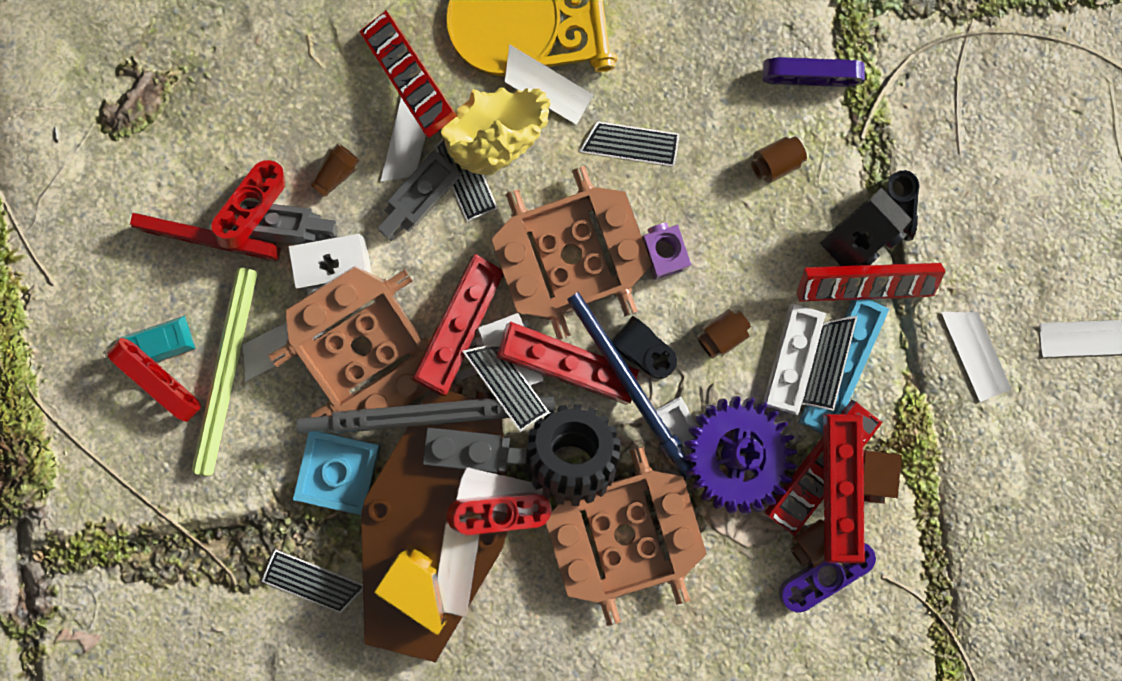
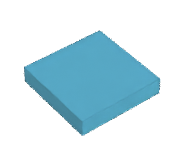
[293,431,381,515]

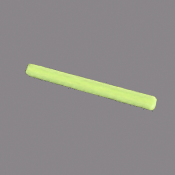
[192,267,257,476]

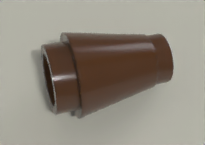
[310,143,360,197]

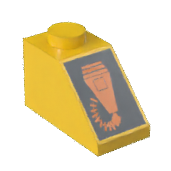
[375,549,446,635]

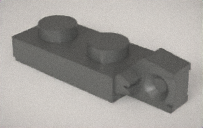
[378,150,462,241]
[233,200,338,245]
[423,428,528,472]

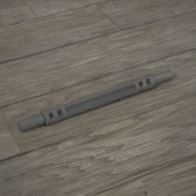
[296,396,555,434]

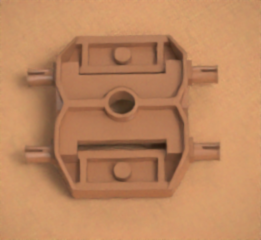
[491,166,652,340]
[269,266,431,417]
[546,447,707,626]

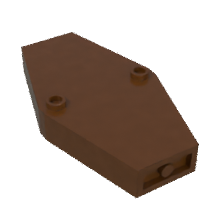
[361,384,508,663]

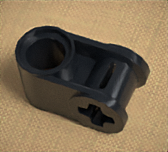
[877,170,920,241]
[611,316,677,379]

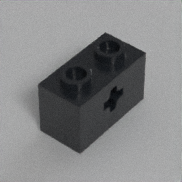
[820,188,911,266]

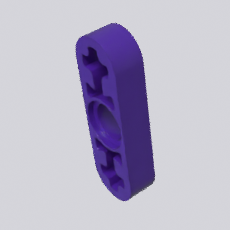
[763,57,865,87]
[779,543,876,613]

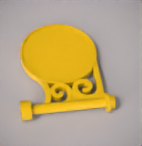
[447,0,618,76]

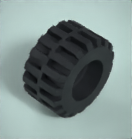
[526,404,621,506]

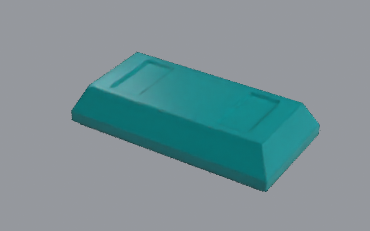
[117,316,196,362]

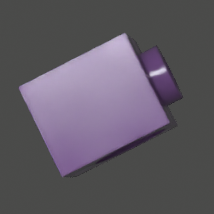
[643,223,691,280]

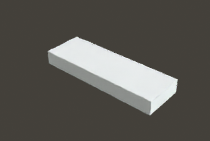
[763,304,826,415]

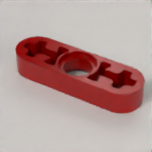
[211,160,286,249]
[107,338,201,422]
[446,492,551,535]

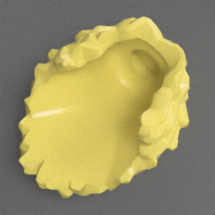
[441,87,551,175]

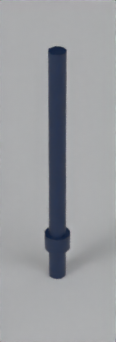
[567,292,693,480]

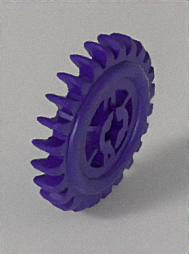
[683,396,798,515]

